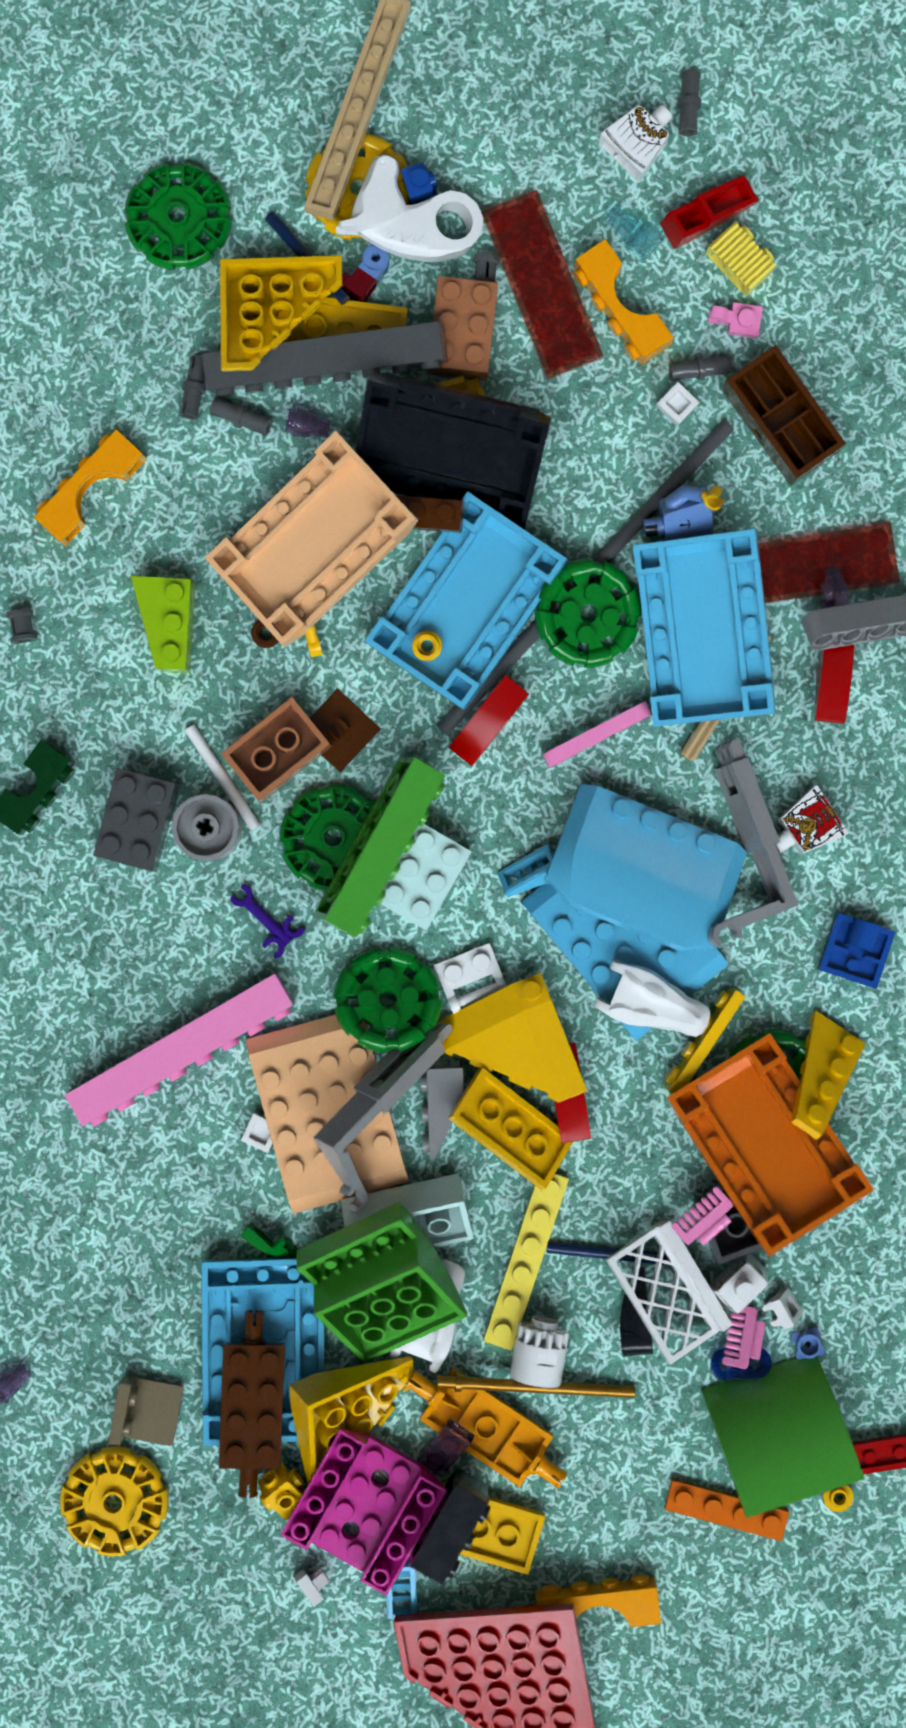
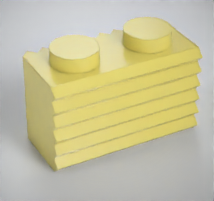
[705,222,776,297]

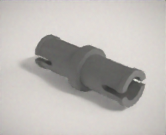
[677,70,702,136]
[179,355,206,420]
[669,355,732,381]
[210,396,272,436]

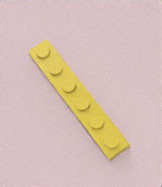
[483,1173,569,1351]

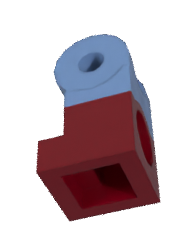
[341,245,389,302]

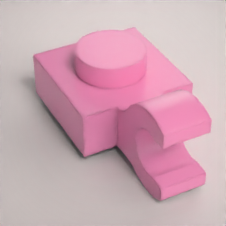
[708,302,763,339]

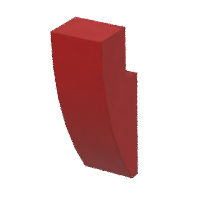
[660,175,759,249]
[814,644,855,724]
[449,675,529,767]
[554,1042,591,1144]

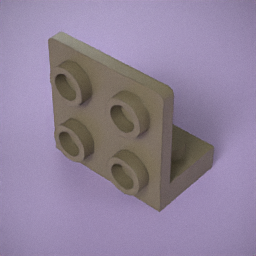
[108,1374,184,1446]

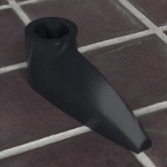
[620,1267,653,1357]

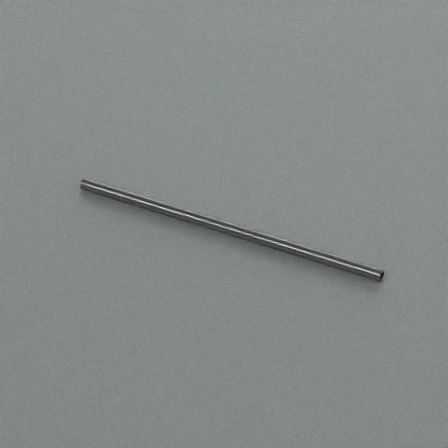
[436,420,733,735]

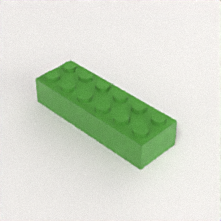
[312,757,446,938]

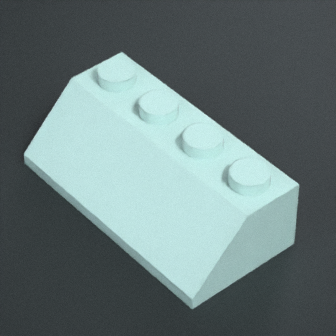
[341,1173,474,1248]

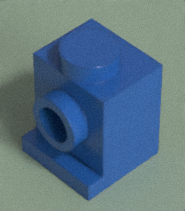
[401,162,438,205]

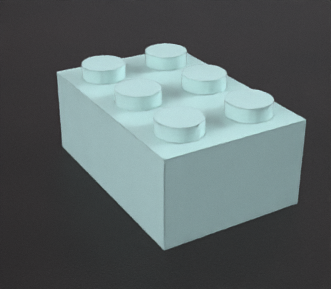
[380,824,472,931]

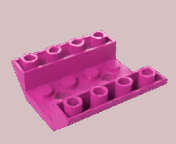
[280,1428,447,1596]

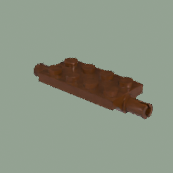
[218,1310,285,1498]

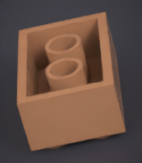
[428,276,498,381]
[221,697,332,803]

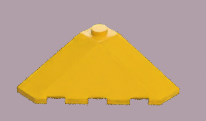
[220,255,342,371]
[441,973,587,1103]
[289,1356,414,1486]

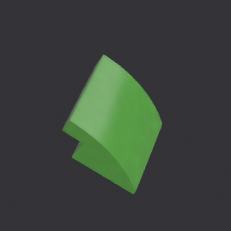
[296,1201,467,1363]
[701,1356,865,1518]

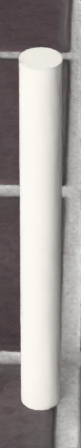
[185,725,261,831]

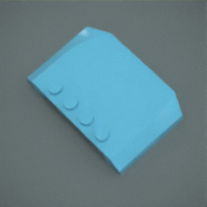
[544,784,747,951]
[201,1257,324,1446]

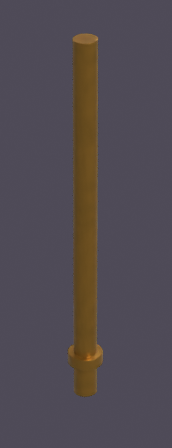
[436,1373,635,1398]

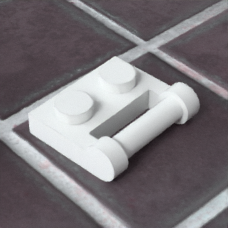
[434,943,507,1014]

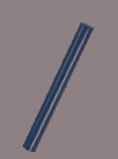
[265,212,350,305]
[547,1241,668,1265]

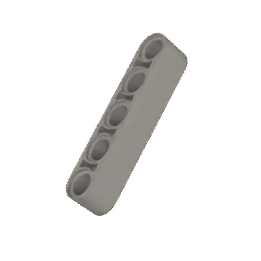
[801,595,906,650]

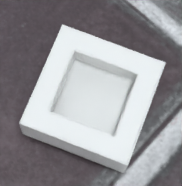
[656,382,700,427]
[241,1112,272,1153]

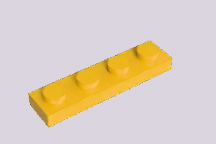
[664,987,746,1094]

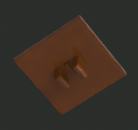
[310,688,381,772]

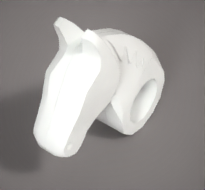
[336,154,483,262]

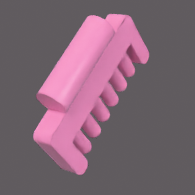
[672,1186,733,1245]
[722,1306,766,1369]

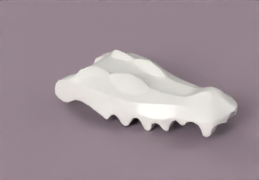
[593,959,711,1037]
[389,1259,465,1374]

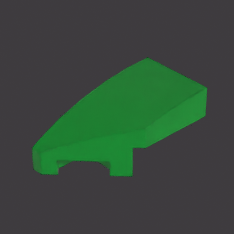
[240,1222,298,1257]

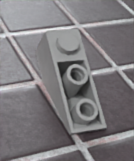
[421,1065,464,1160]

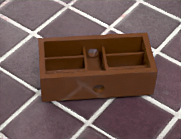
[721,345,846,486]

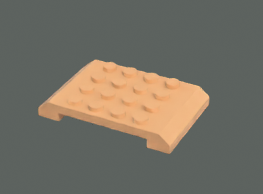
[205,431,418,647]
[246,1015,410,1214]

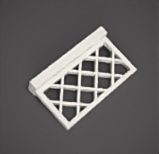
[606,1220,733,1365]

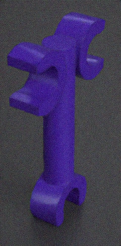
[230,884,306,959]

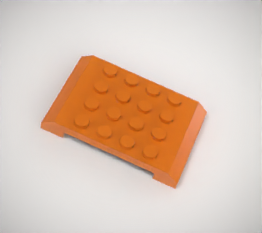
[667,1033,875,1257]

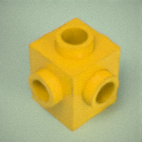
[258,1462,305,1521]

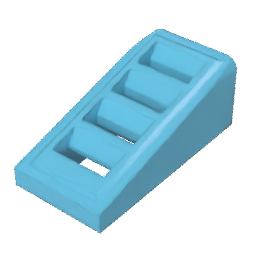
[497,843,555,897]
[386,1555,417,1619]

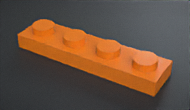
[664,1478,789,1541]

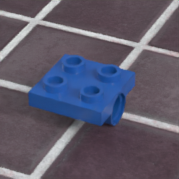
[817,913,895,989]

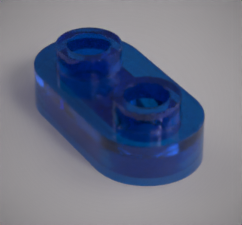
[710,1348,772,1381]

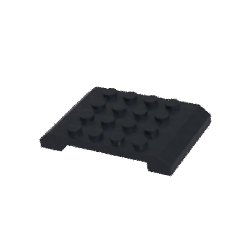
[355,372,551,530]

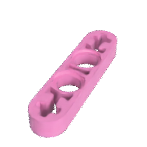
[542,701,652,768]

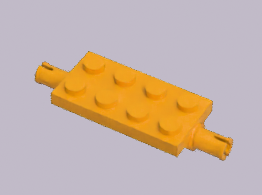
[405,1367,568,1489]

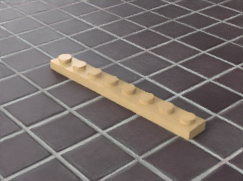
[304,0,411,221]

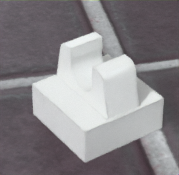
[762,1287,803,1330]
[293,1568,330,1607]

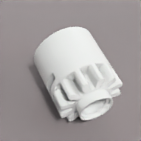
[509,1316,569,1388]

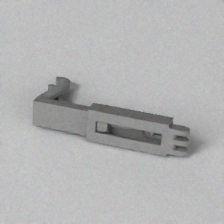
[708,739,798,947]
[313,1020,453,1213]

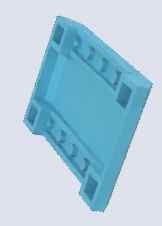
[364,491,568,710]
[633,529,776,727]
[521,883,729,1041]

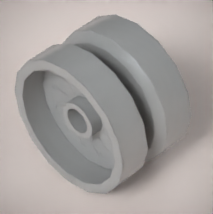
[172,794,243,861]

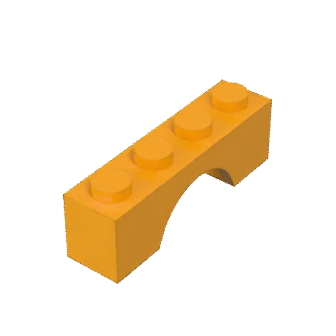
[573,239,674,366]
[34,429,147,547]
[535,1574,661,1627]

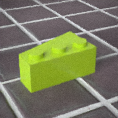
[130,576,195,673]

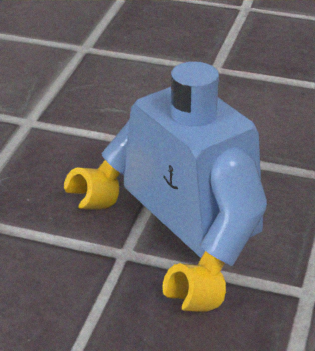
[643,484,725,541]

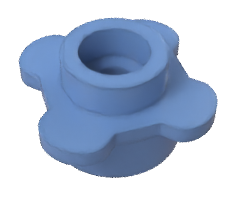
[791,1327,825,1360]

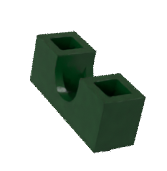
[0,740,75,835]

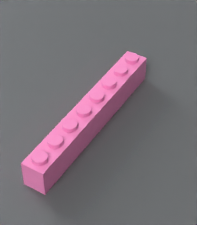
[64,973,295,1127]

